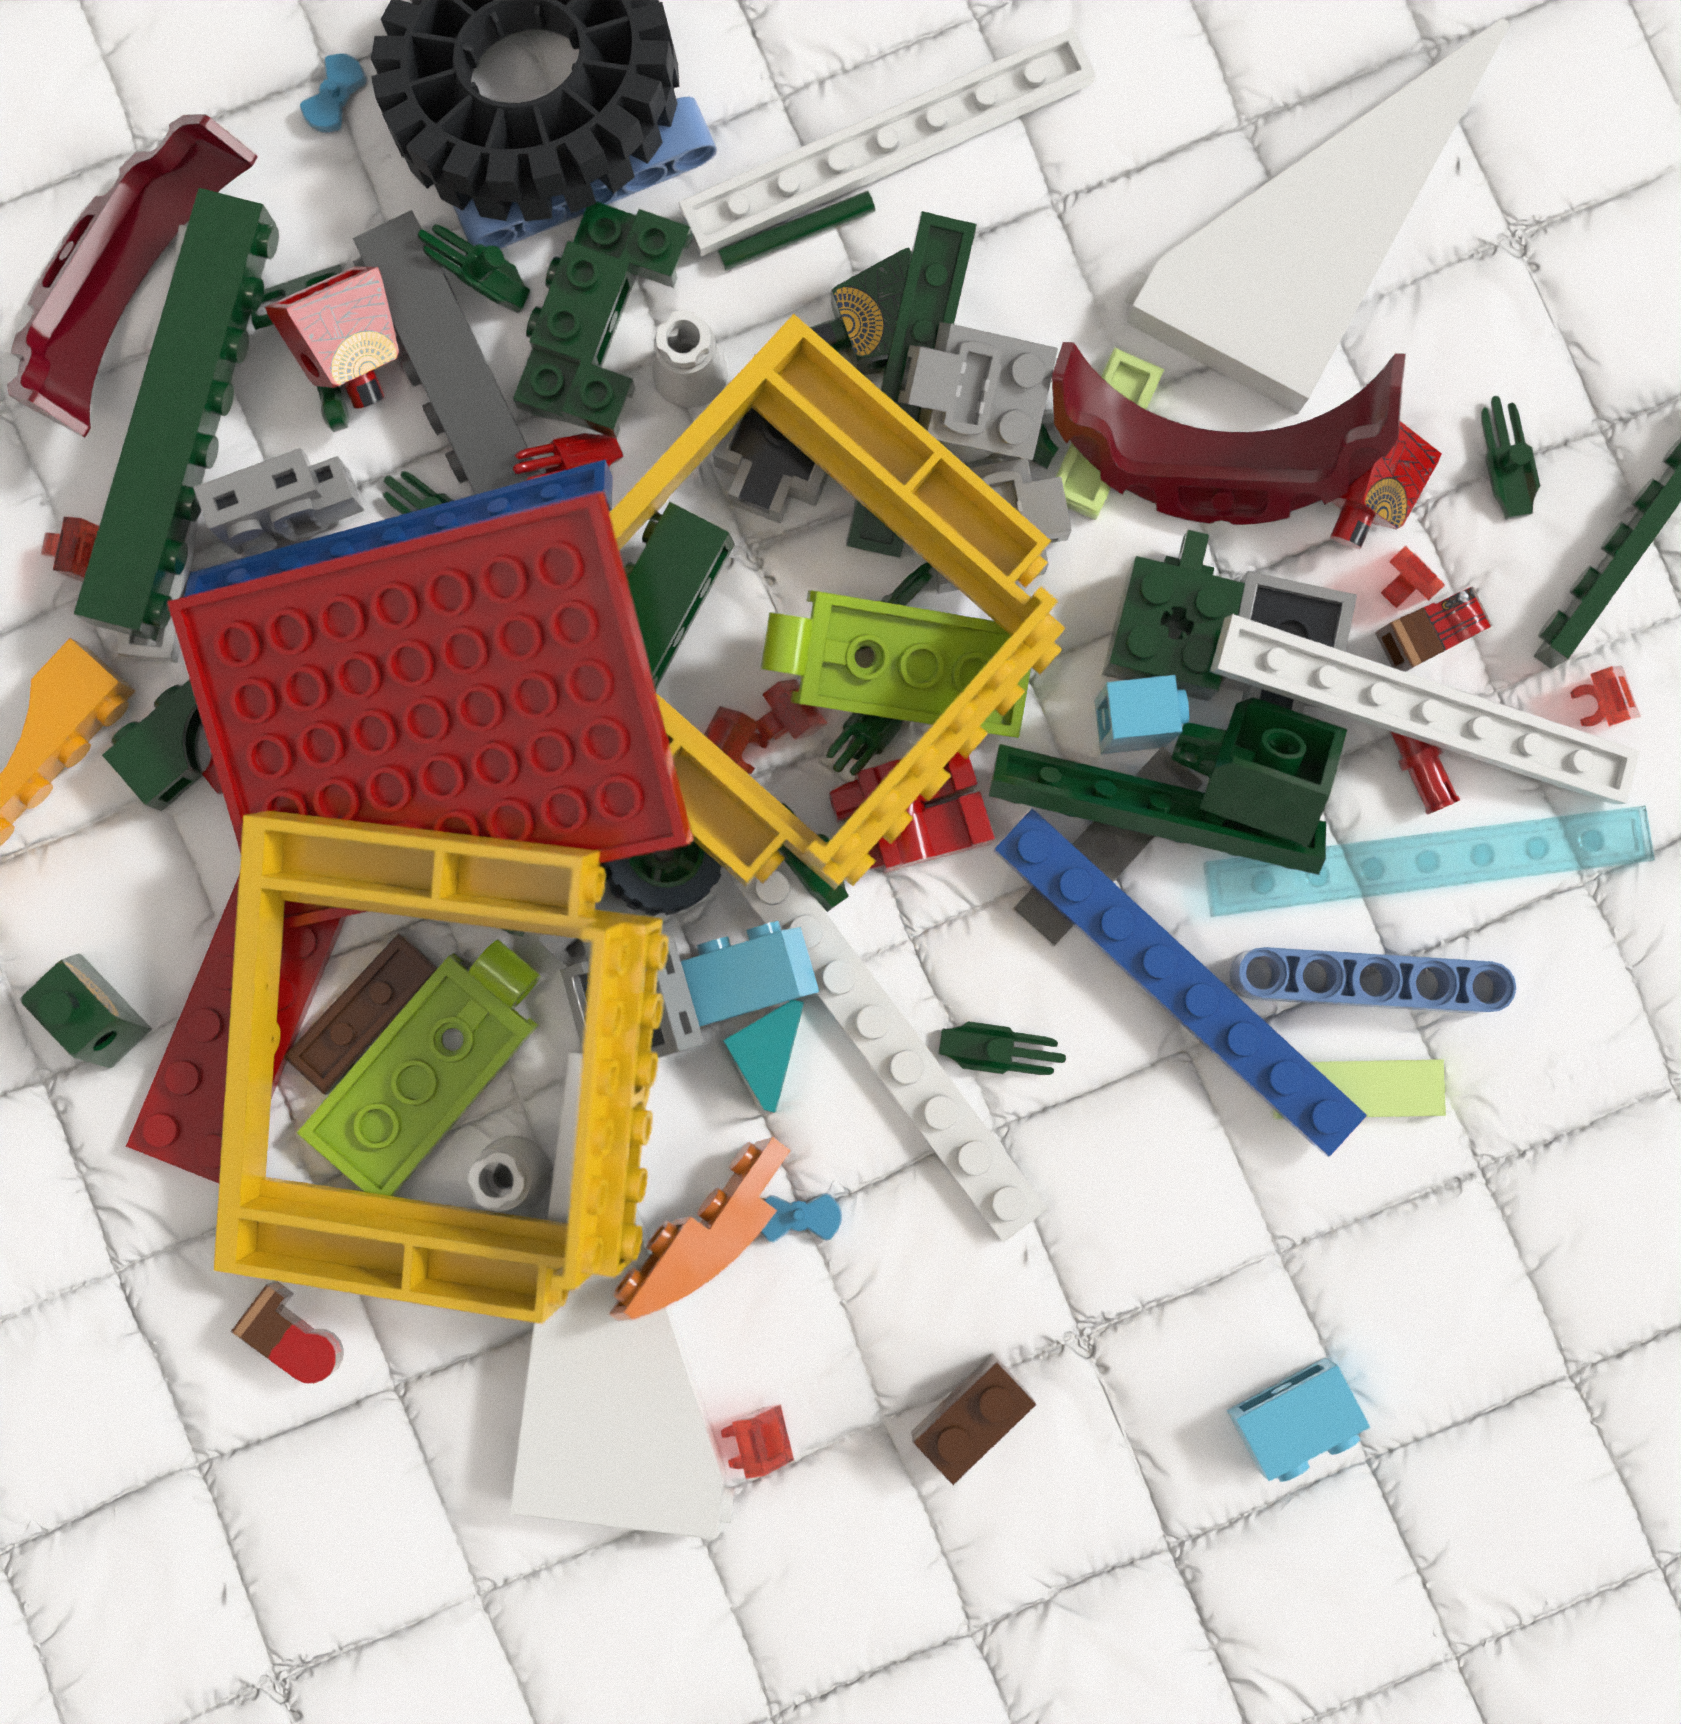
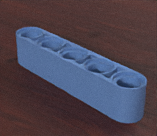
[453,96,717,249]
[1229,947,1517,1014]

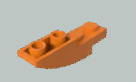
[609,1137,791,1321]

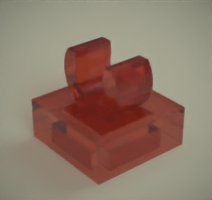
[41,516,99,582]
[1381,545,1445,608]
[1570,666,1641,727]
[754,679,827,742]
[703,706,769,774]
[721,1404,794,1479]

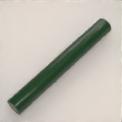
[717,190,876,271]

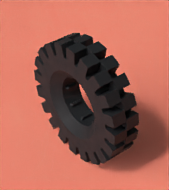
[371,0,680,222]

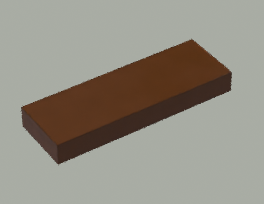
[284,933,438,1095]

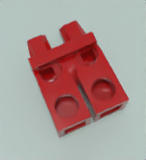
[828,752,995,874]

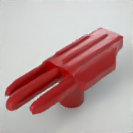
[513,433,624,480]

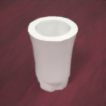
[653,310,728,408]
[467,1136,552,1214]

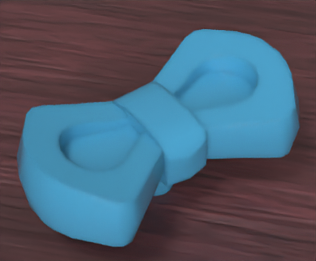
[300,53,367,133]
[761,1193,842,1243]

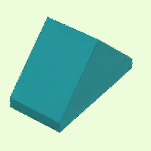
[723,999,804,1113]

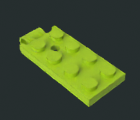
[760,590,1031,738]
[297,939,541,1196]

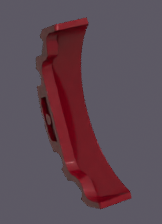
[7,114,258,438]
[1052,342,1406,525]

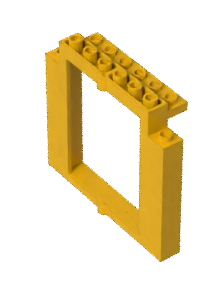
[610,314,1066,890]
[213,811,669,1324]

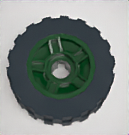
[601,841,722,916]

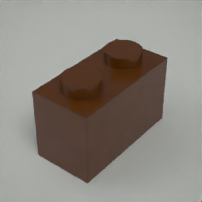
[911,1353,1037,1485]

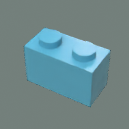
[1094,675,1189,755]
[681,921,819,1026]
[1226,1358,1370,1482]

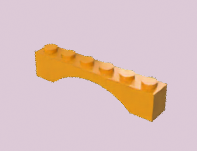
[0,638,136,846]

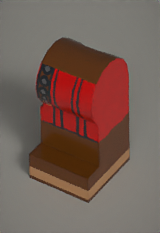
[1375,586,1493,672]
[230,1281,344,1384]

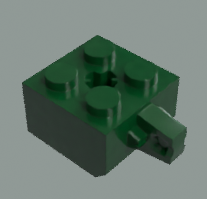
[1102,529,1245,701]
[1171,697,1348,846]

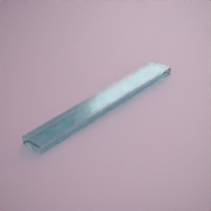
[1203,805,1655,918]

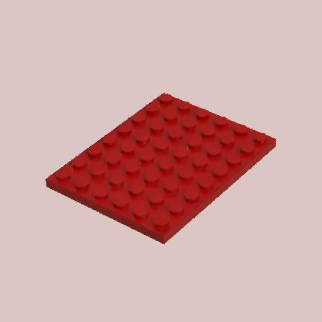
[167,491,694,930]

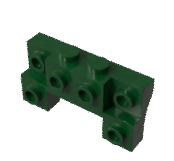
[513,201,692,439]

